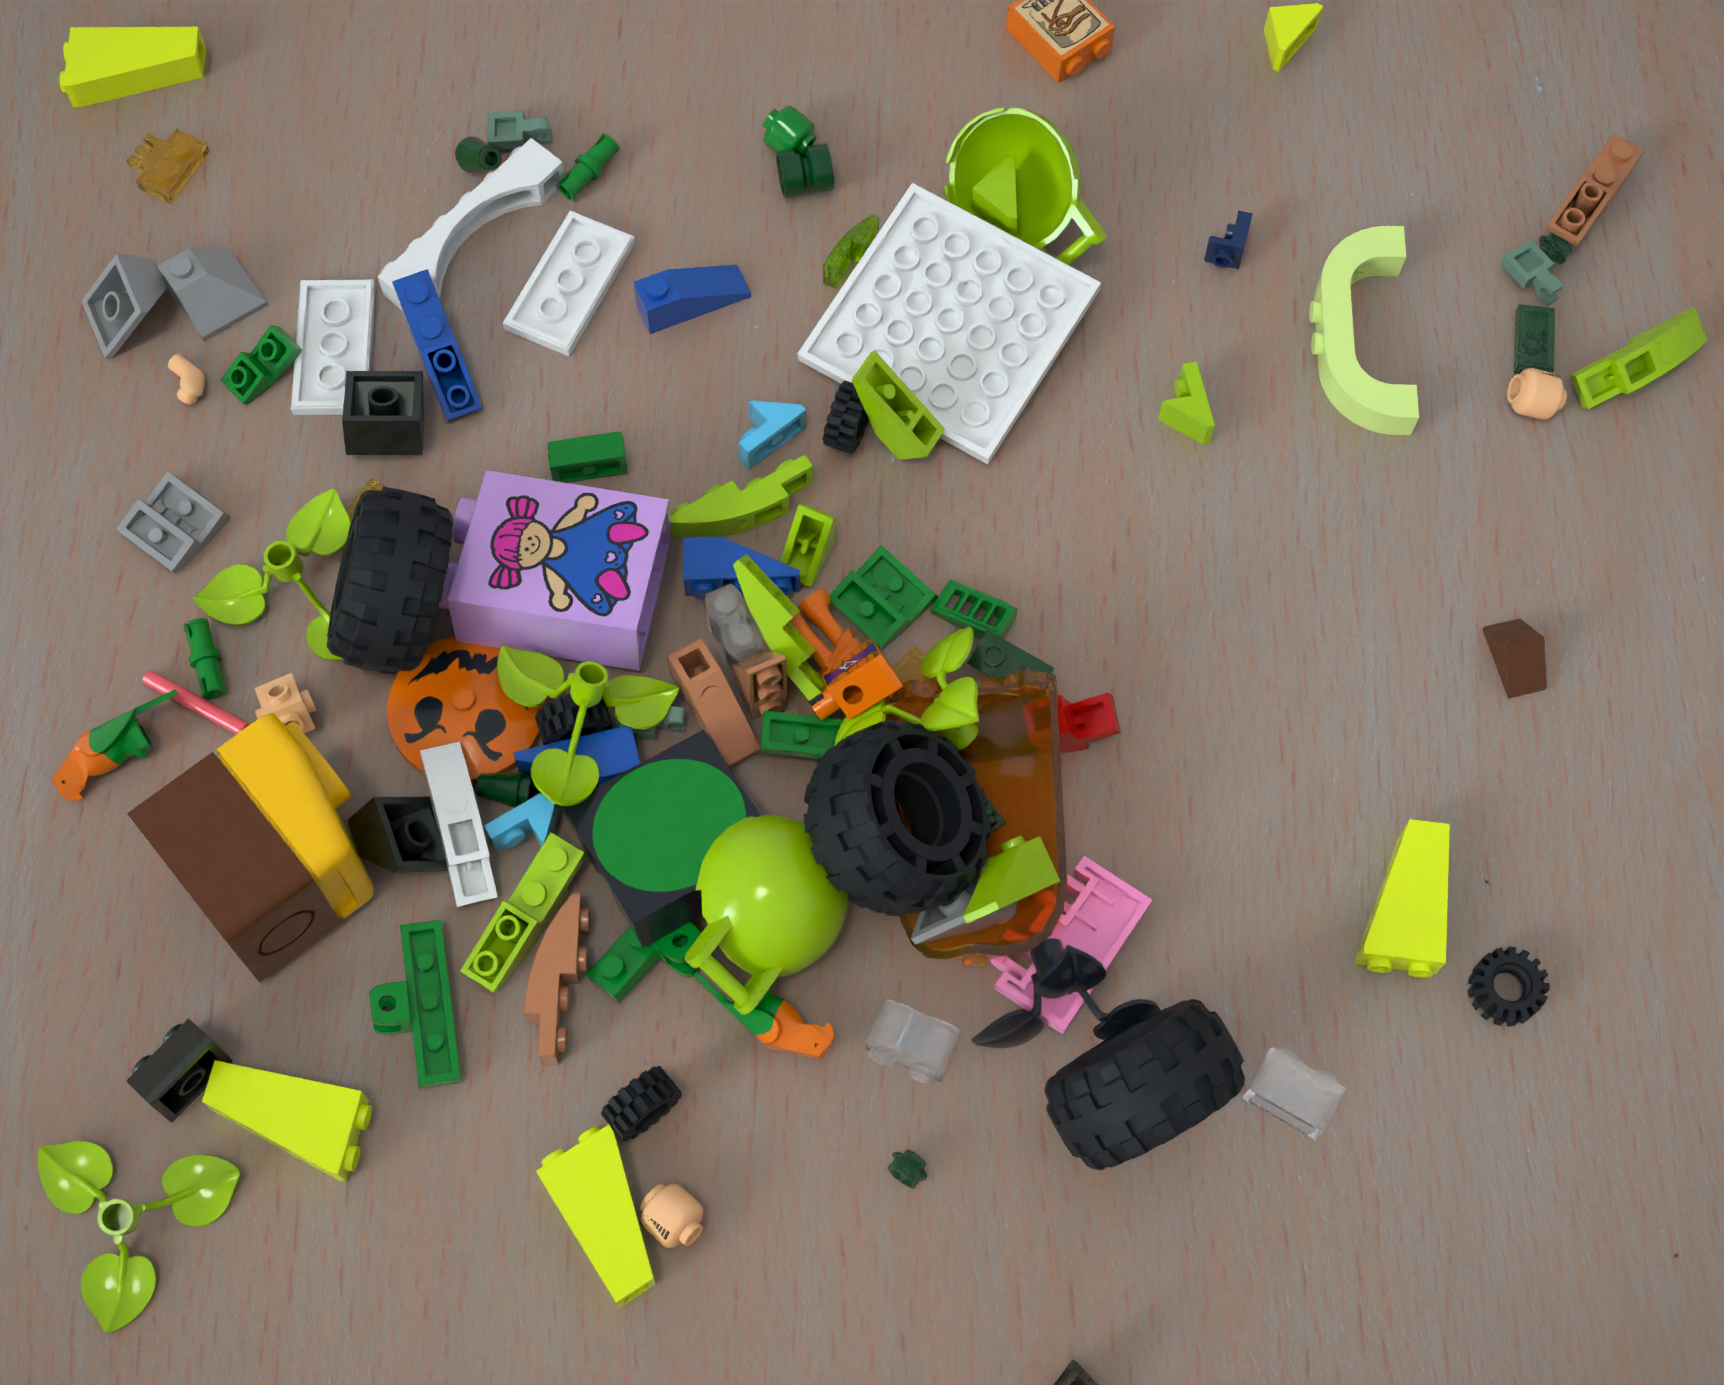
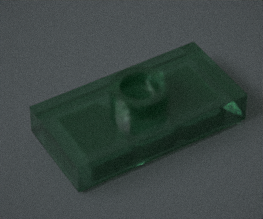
[1514,304,1555,374]

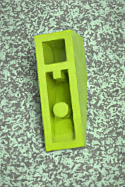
[852,351,945,460]
[963,835,1060,923]

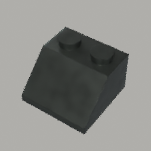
[342,371,424,456]
[126,1018,233,1123]

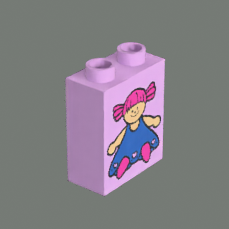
[439,470,671,671]

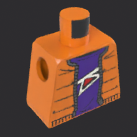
[808,637,903,721]

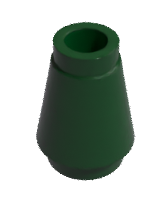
[455,136,501,173]
[476,771,539,808]

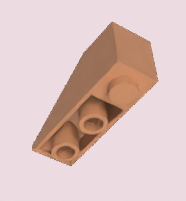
[667,638,760,768]
[732,650,788,720]

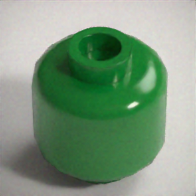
[762,106,817,153]

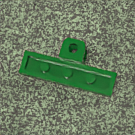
[759,710,844,766]
[369,920,461,1089]
[586,921,712,1003]

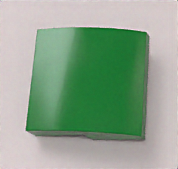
[829,545,938,649]

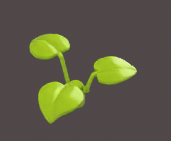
[193,489,351,661]
[835,626,979,750]
[497,644,679,806]
[38,1141,240,1333]

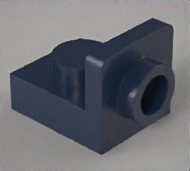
[1204,211,1253,269]

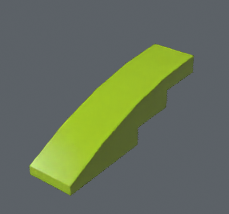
[733,554,827,701]

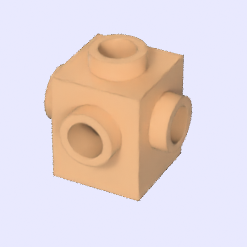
[254,673,317,733]

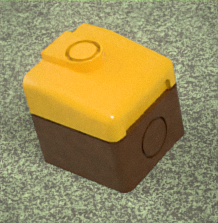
[127,713,374,983]

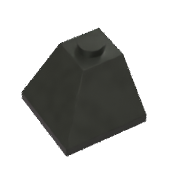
[347,796,448,873]

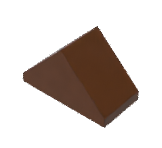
[1482,619,1547,699]

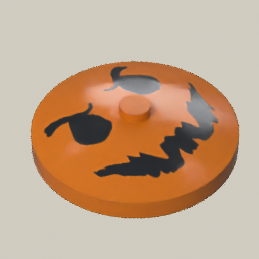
[387,636,546,785]

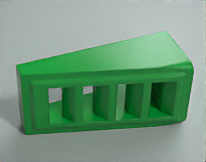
[930,580,1018,640]

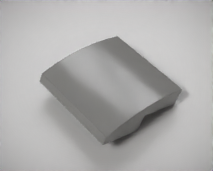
[116,471,230,573]

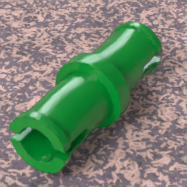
[556,134,620,201]
[183,618,228,699]

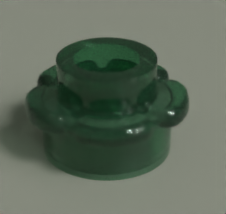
[1539,232,1572,265]
[888,1149,927,1189]

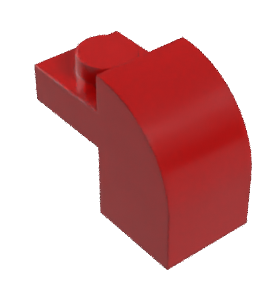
[1024,692,1121,753]

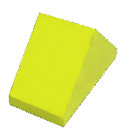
[1264,3,1323,72]

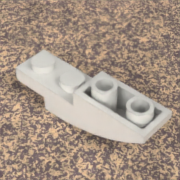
[420,742,498,907]

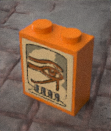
[1006,0,1115,83]

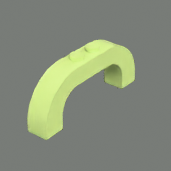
[1309,226,1419,436]

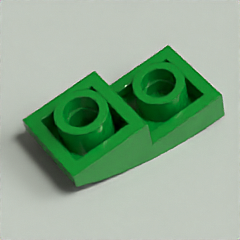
[221,325,302,405]

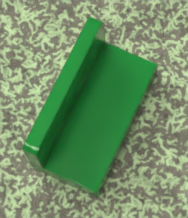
[548,432,628,483]

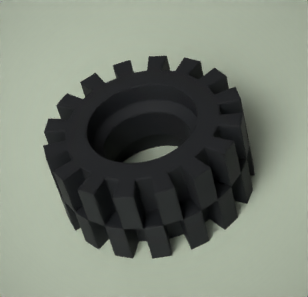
[822,380,869,454]
[535,693,613,745]
[1467,946,1550,1027]
[601,1066,682,1142]

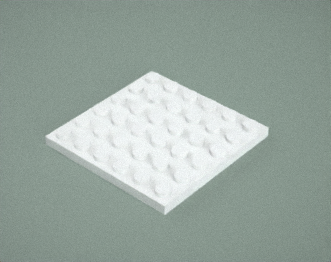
[797,183,1101,465]

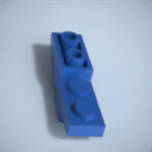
[392,269,482,421]

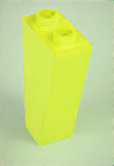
[60,26,206,107]
[1355,819,1450,978]
[202,1060,372,1182]
[536,1124,656,1309]

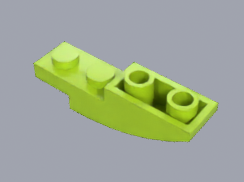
[1570,307,1708,409]
[670,454,813,540]
[460,832,588,993]

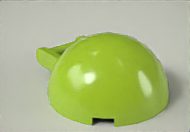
[944,107,1106,265]
[685,814,849,1015]

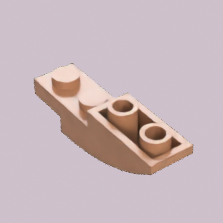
[1545,133,1645,246]
[523,894,590,1065]

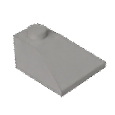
[157,248,268,341]
[81,254,167,359]
[911,856,1018,944]

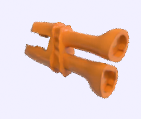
[790,588,862,690]

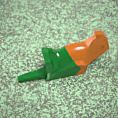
[52,689,179,801]
[693,971,835,1059]

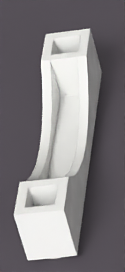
[377,138,565,311]

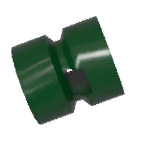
[776,143,834,198]

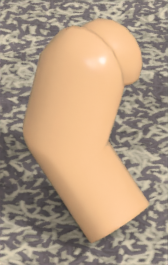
[168,354,205,405]

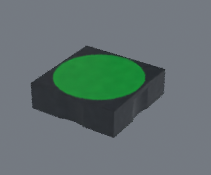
[562,729,761,948]

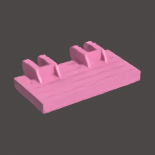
[990,856,1152,1034]

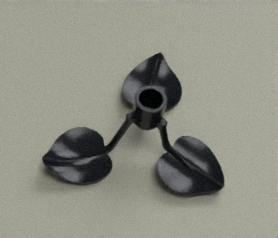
[971,938,1160,1048]

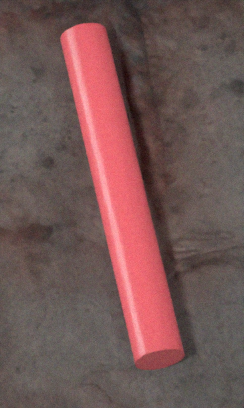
[142,670,250,735]

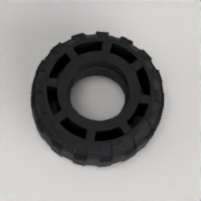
[327,487,453,675]
[803,720,991,916]
[1044,999,1245,1170]

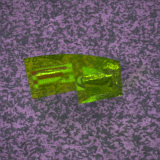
[823,215,879,288]

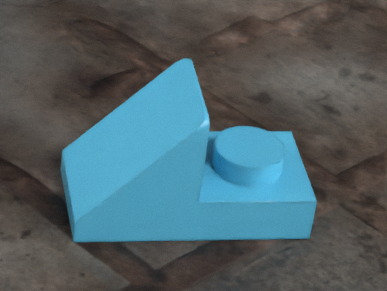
[738,400,806,470]
[484,793,562,852]

